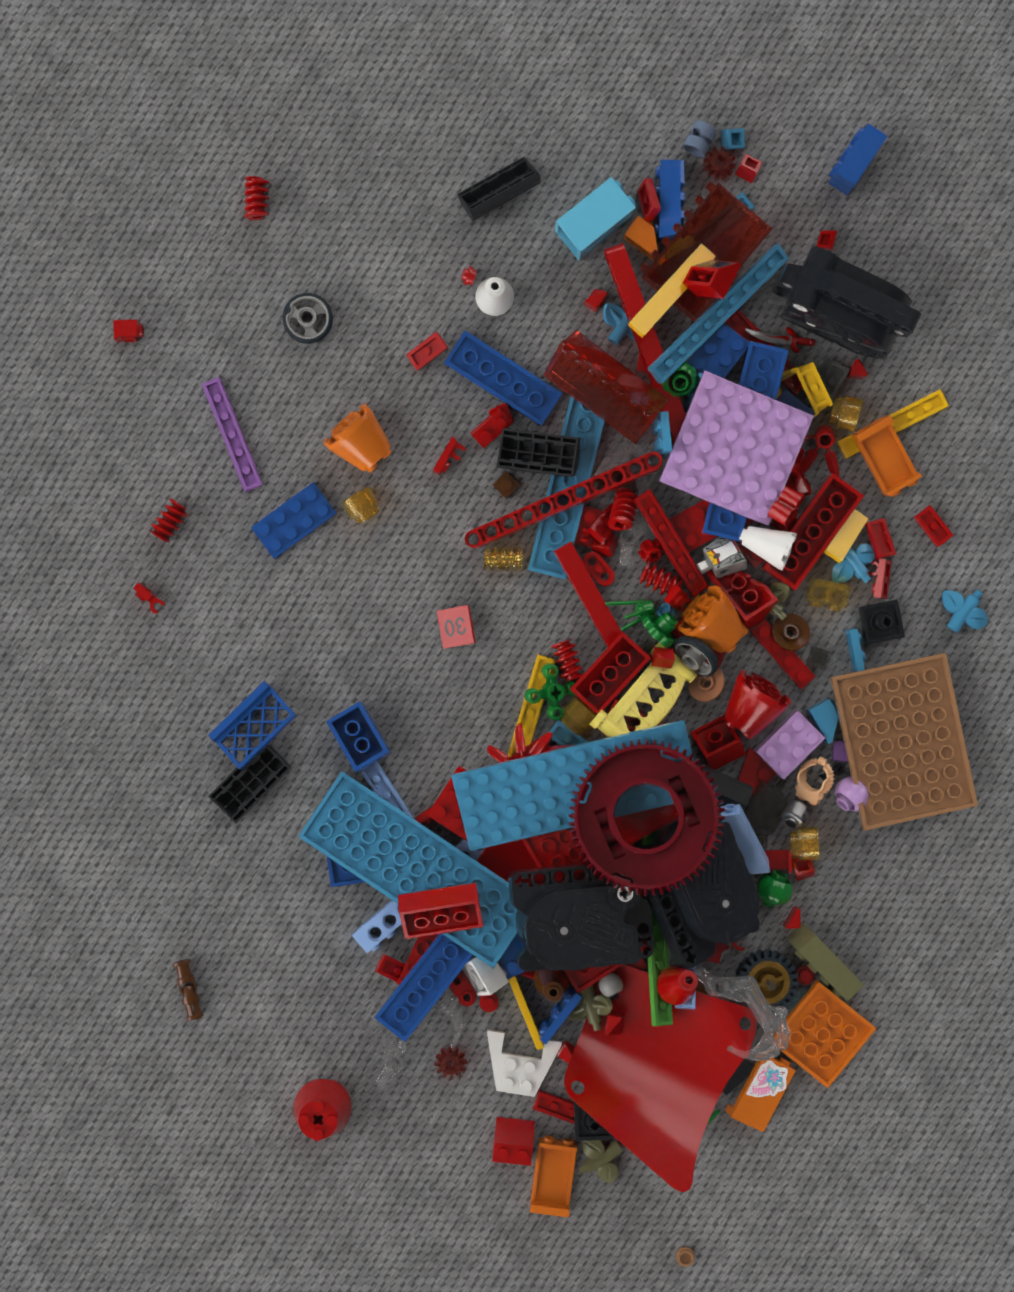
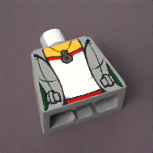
[697,537,747,578]

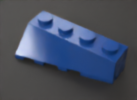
[654,160,685,243]

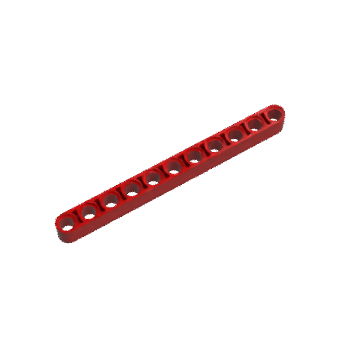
[604,243,686,445]
[464,451,663,549]

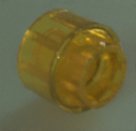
[830,395,864,432]
[341,486,379,524]
[561,696,597,735]
[790,827,819,861]

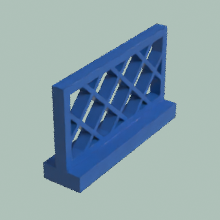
[208,681,297,770]

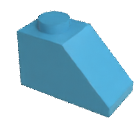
[806,698,839,744]

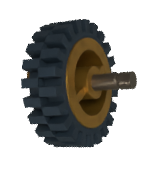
[736,949,799,1012]

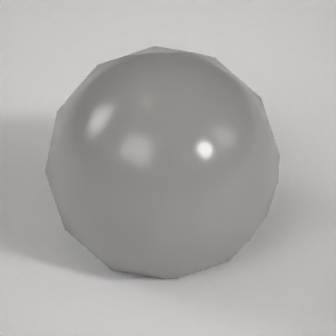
[599,973,623,997]

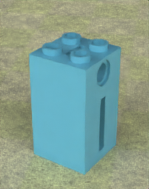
[555,177,636,260]

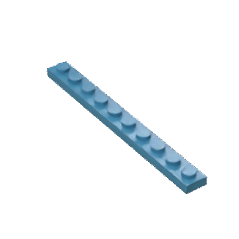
[647,243,789,384]

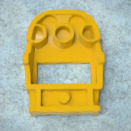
[776,362,833,418]

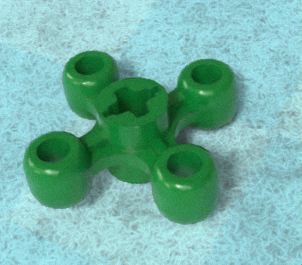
[524,663,576,721]

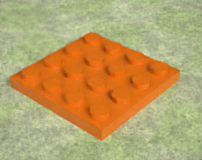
[768,980,877,1088]

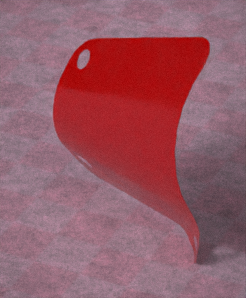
[564,964,757,1192]

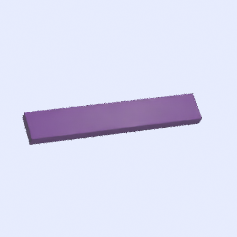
[202,377,263,492]

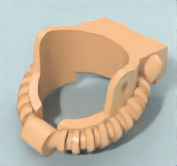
[795,757,834,806]

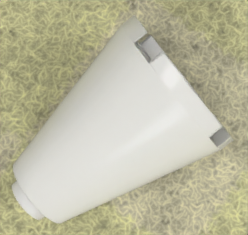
[476,277,514,316]
[740,526,797,571]

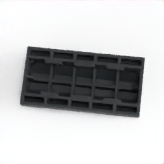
[457,157,541,221]
[497,428,580,478]
[208,744,291,824]
[698,763,753,811]

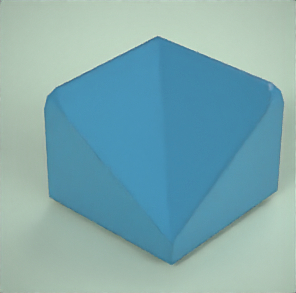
[721,128,745,150]

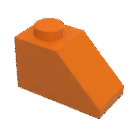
[623,216,658,261]

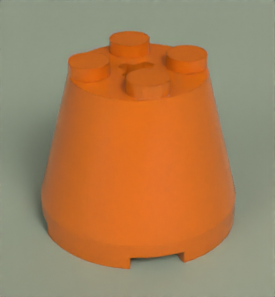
[323,403,392,473]
[678,585,748,653]

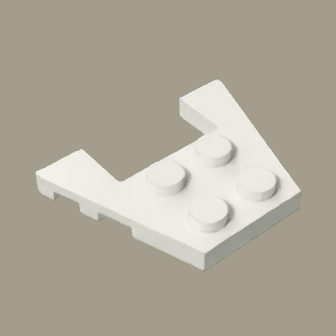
[487,1029,562,1097]

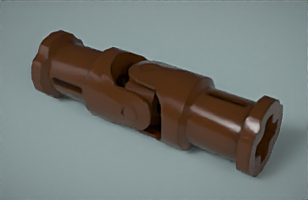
[173,959,204,1021]

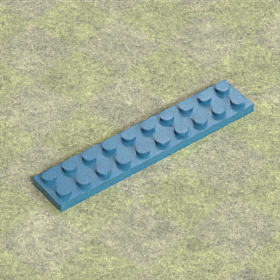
[528,382,612,579]

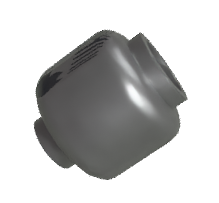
[781,800,810,829]

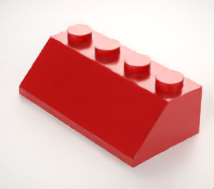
[570,631,651,714]
[398,883,483,939]

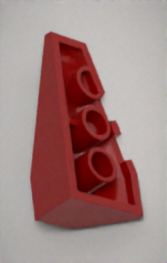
[705,569,778,630]

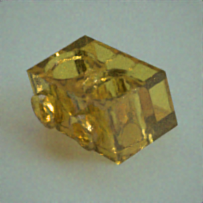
[805,578,851,612]

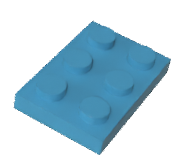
[652,411,672,458]

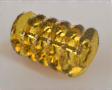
[484,547,523,572]

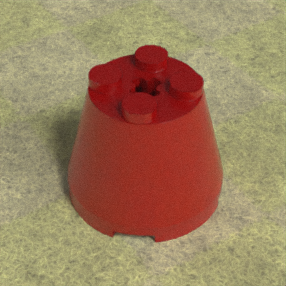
[724,670,791,739]
[293,1079,352,1141]

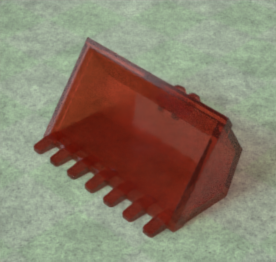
[640,181,773,322]
[543,330,669,445]

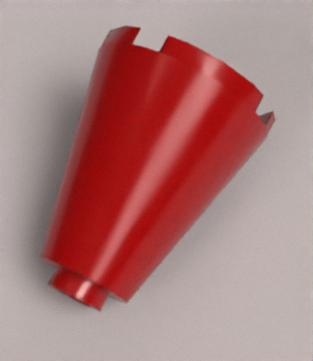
[657,965,698,1005]

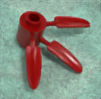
[800,425,840,478]
[487,723,552,763]

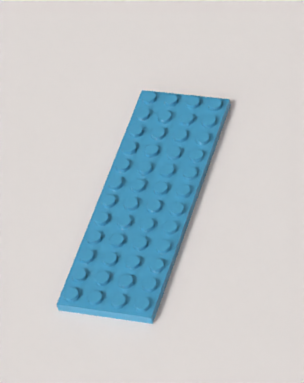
[451,720,694,851]
[298,771,518,969]

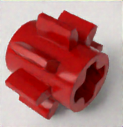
[638,539,663,563]

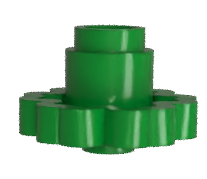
[642,612,678,648]

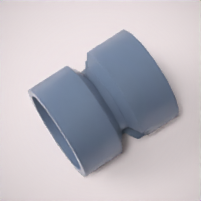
[682,120,717,158]

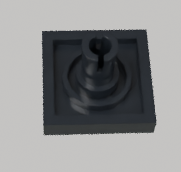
[858,599,905,645]
[573,1101,614,1141]

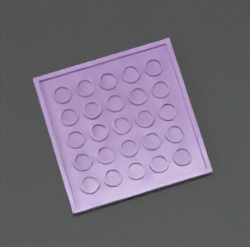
[659,371,814,526]

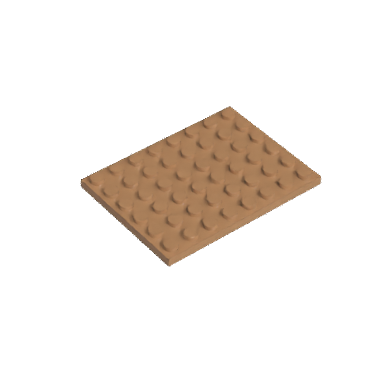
[830,653,978,831]

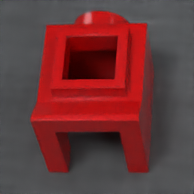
[113,319,144,343]

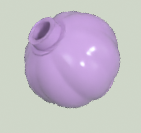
[835,776,869,811]

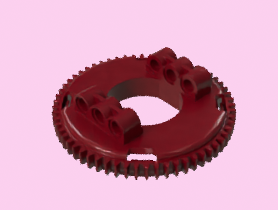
[569,739,725,896]

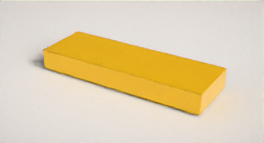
[824,509,868,563]

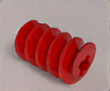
[244,176,270,220]
[608,488,637,531]
[149,498,188,543]
[639,561,683,596]
[551,639,584,681]

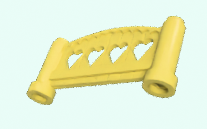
[589,642,697,737]

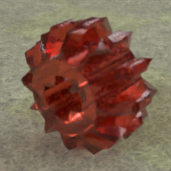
[703,146,736,181]
[434,1045,467,1080]

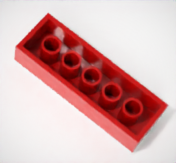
[760,473,864,591]

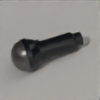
[816,764,842,787]

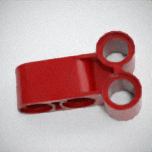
[767,486,804,532]

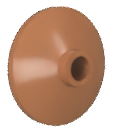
[688,664,725,702]

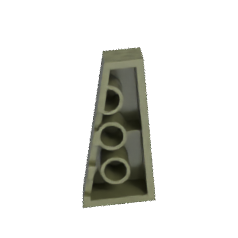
[786,922,864,1001]

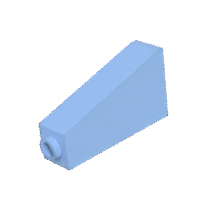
[720,804,770,875]

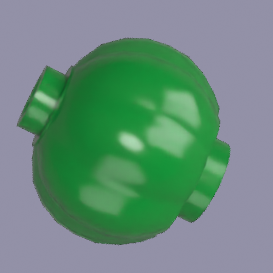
[662,361,697,397]
[756,870,793,908]

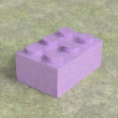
[753,710,825,779]

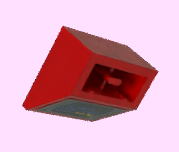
[683,260,741,299]

